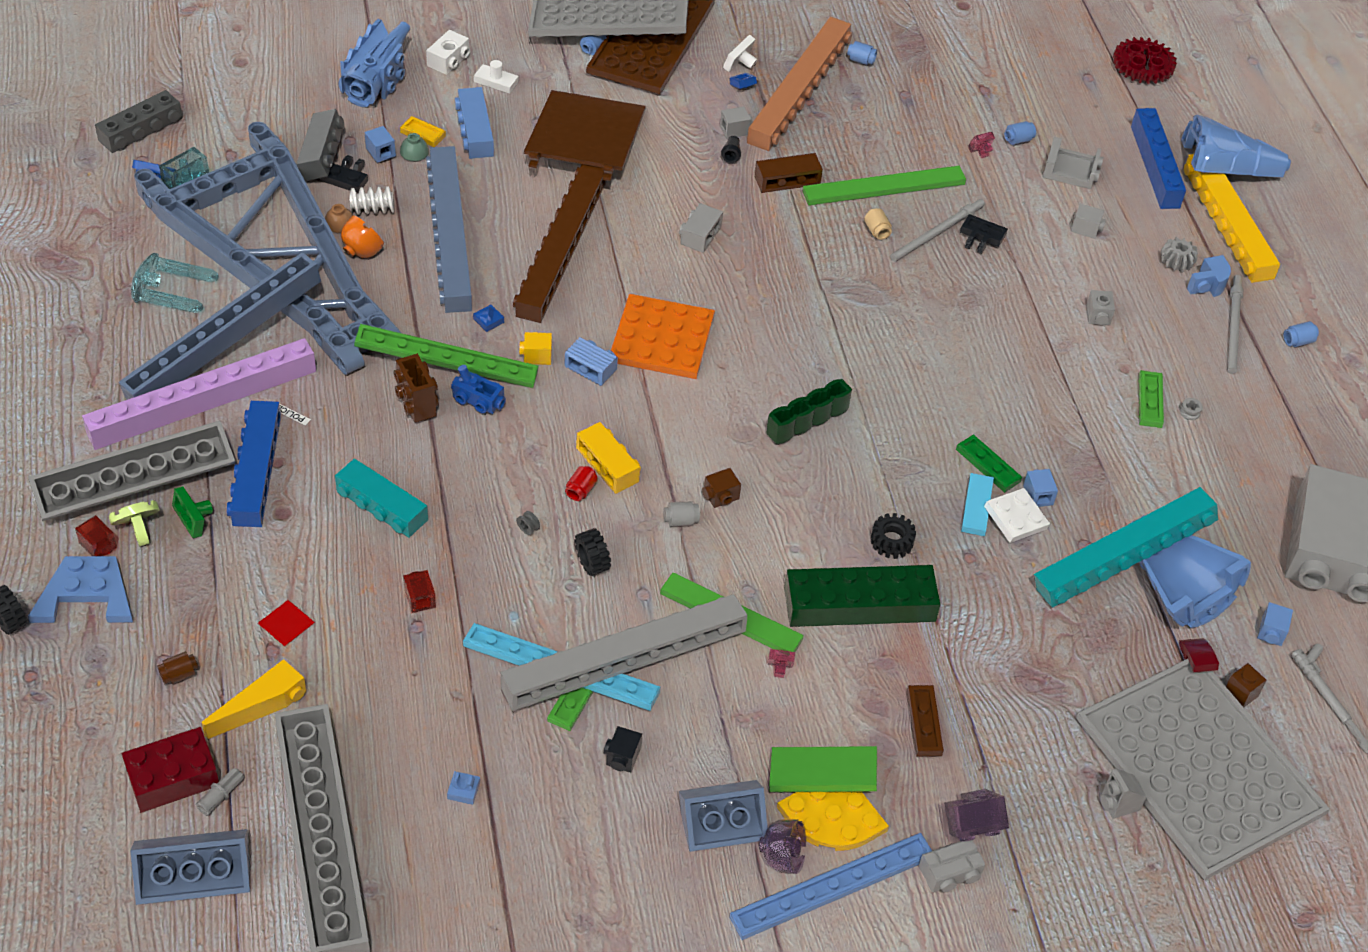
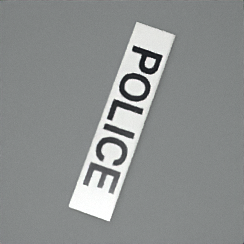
[279,404,311,425]

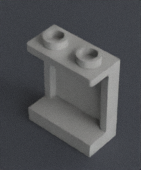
[1043,137,1104,189]

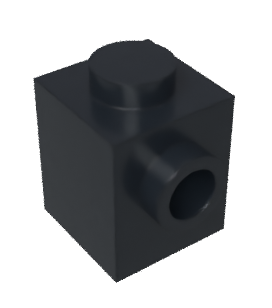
[604,726,642,773]

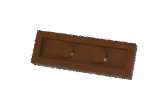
[907,685,944,757]

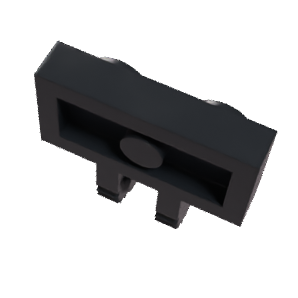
[321,155,368,193]
[960,214,1008,254]

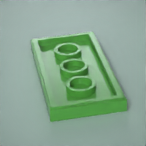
[769,746,877,792]

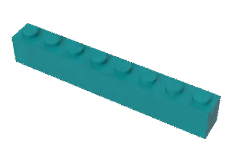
[1034,487,1218,608]

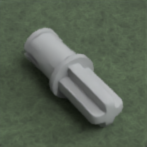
[195,768,244,816]

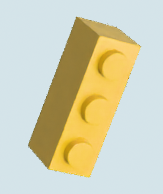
[576,422,641,494]

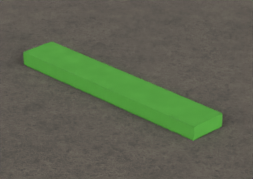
[660,572,804,658]

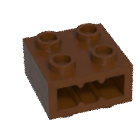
[393,353,439,423]

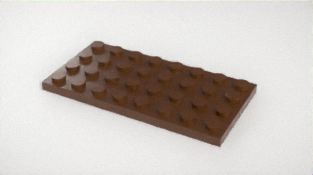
[586,0,715,94]

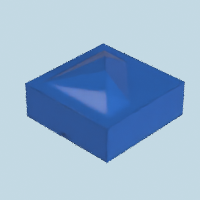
[729,73,757,89]
[473,305,504,332]

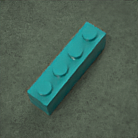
[335,458,428,538]

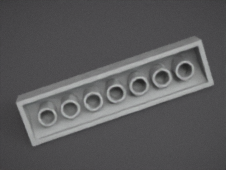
[28,421,236,521]

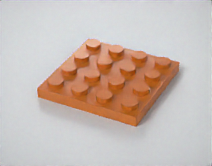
[611,294,715,379]

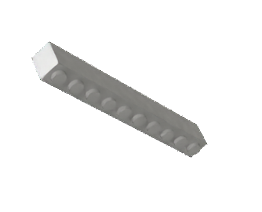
[501,594,748,711]

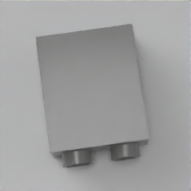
[1285,464,1368,602]

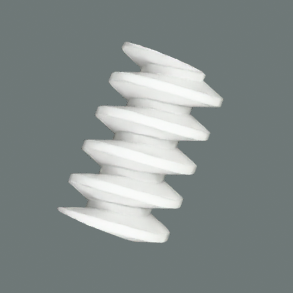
[350,186,394,215]

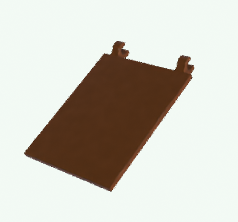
[524,90,646,181]

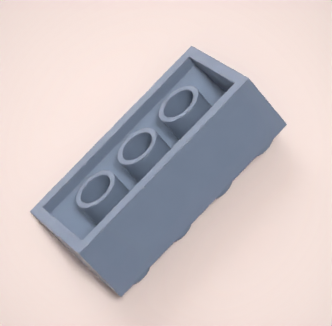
[130,829,250,905]

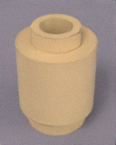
[864,208,892,240]

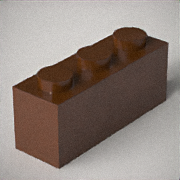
[754,153,823,193]

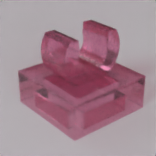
[968,132,995,158]
[768,649,795,678]

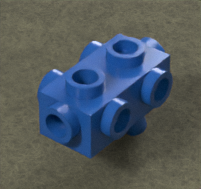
[451,365,506,414]

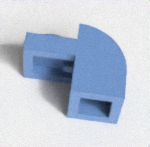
[1187,255,1231,297]

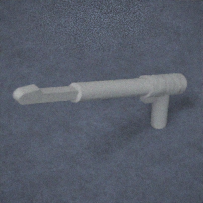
[1291,644,1368,754]

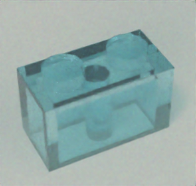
[159,147,209,189]

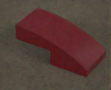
[1179,638,1219,672]

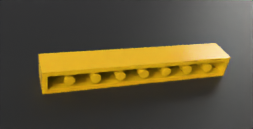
[1184,154,1280,283]

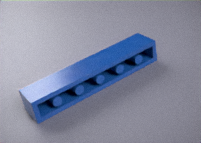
[1131,108,1186,209]
[227,400,281,527]

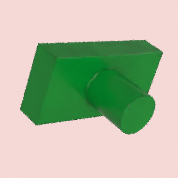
[172,486,213,538]

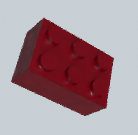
[121,726,219,813]

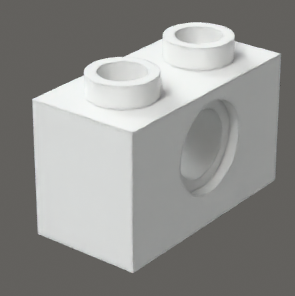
[426,30,470,75]

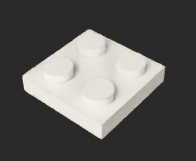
[984,488,1050,543]

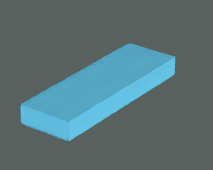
[961,473,994,536]

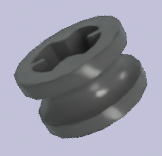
[517,511,540,535]

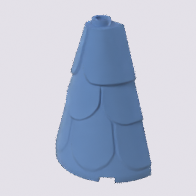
[1181,115,1291,177]
[1131,515,1251,628]

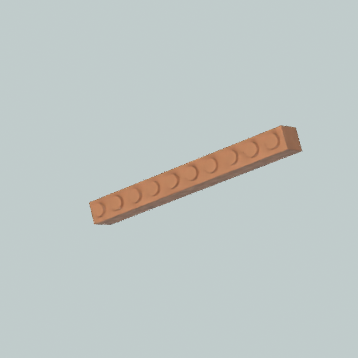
[747,16,852,151]

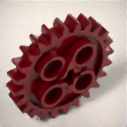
[1113,37,1177,84]

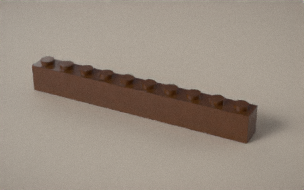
[513,164,607,323]

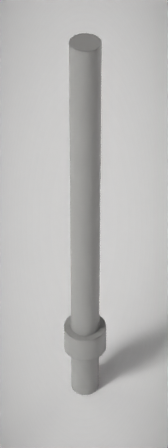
[890,199,985,262]
[1228,275,1243,374]

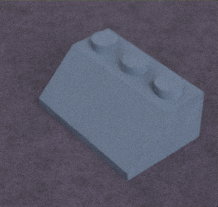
[679,780,769,852]

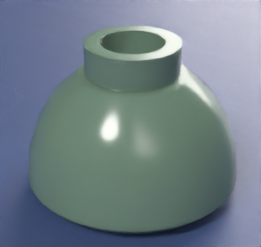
[400,133,429,161]

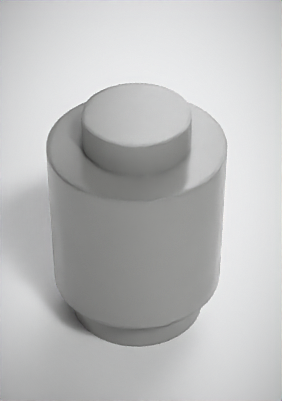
[663,501,700,526]

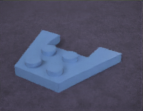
[28,556,133,623]

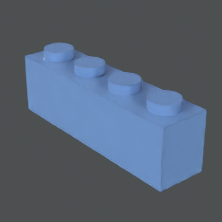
[454,87,494,159]

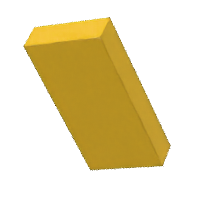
[400,116,446,147]

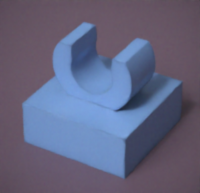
[447,771,480,805]

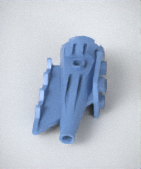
[338,19,410,107]

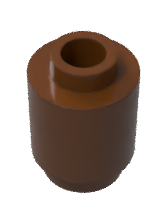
[157,651,198,685]

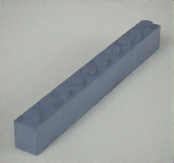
[426,146,472,313]
[119,252,321,400]

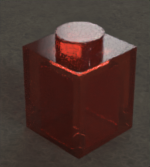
[75,515,117,556]
[403,570,436,613]

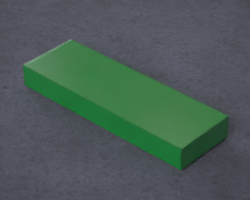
[956,434,1022,493]

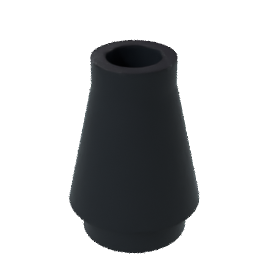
[721,136,741,163]

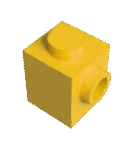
[519,332,552,365]

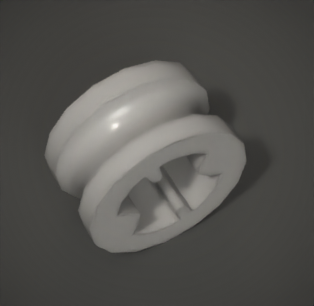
[1180,398,1203,420]

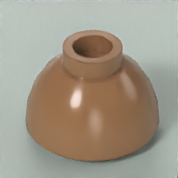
[325,204,353,233]

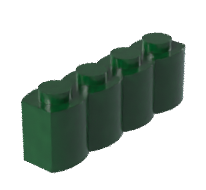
[766,379,852,444]

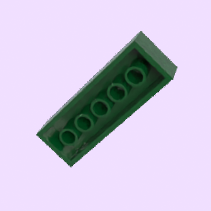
[784,565,941,627]

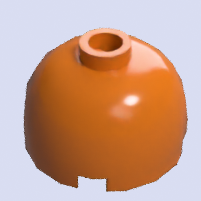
[341,215,384,258]

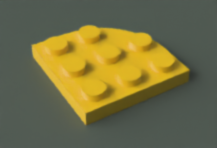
[777,791,889,851]

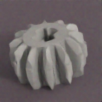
[1161,237,1198,273]

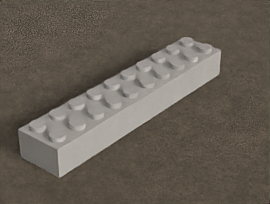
[275,704,370,952]

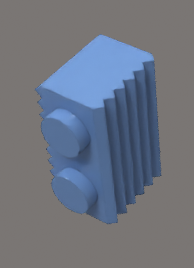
[565,337,618,386]

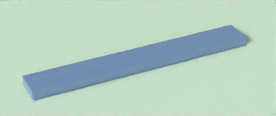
[729,833,932,940]

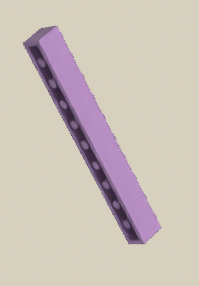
[82,338,316,450]

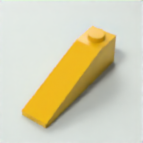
[201,659,306,739]

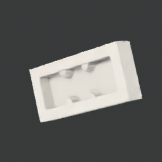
[723,35,758,72]
[474,60,519,94]

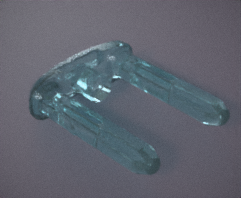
[131,253,219,313]

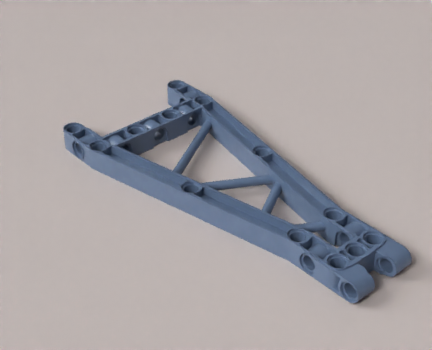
[134,122,401,375]

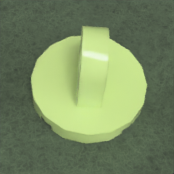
[108,500,160,547]

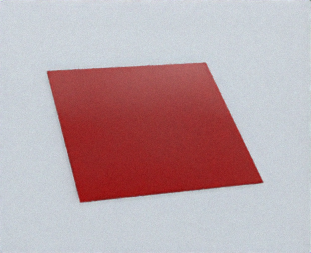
[257,600,315,646]

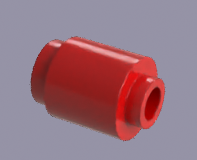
[565,466,598,501]

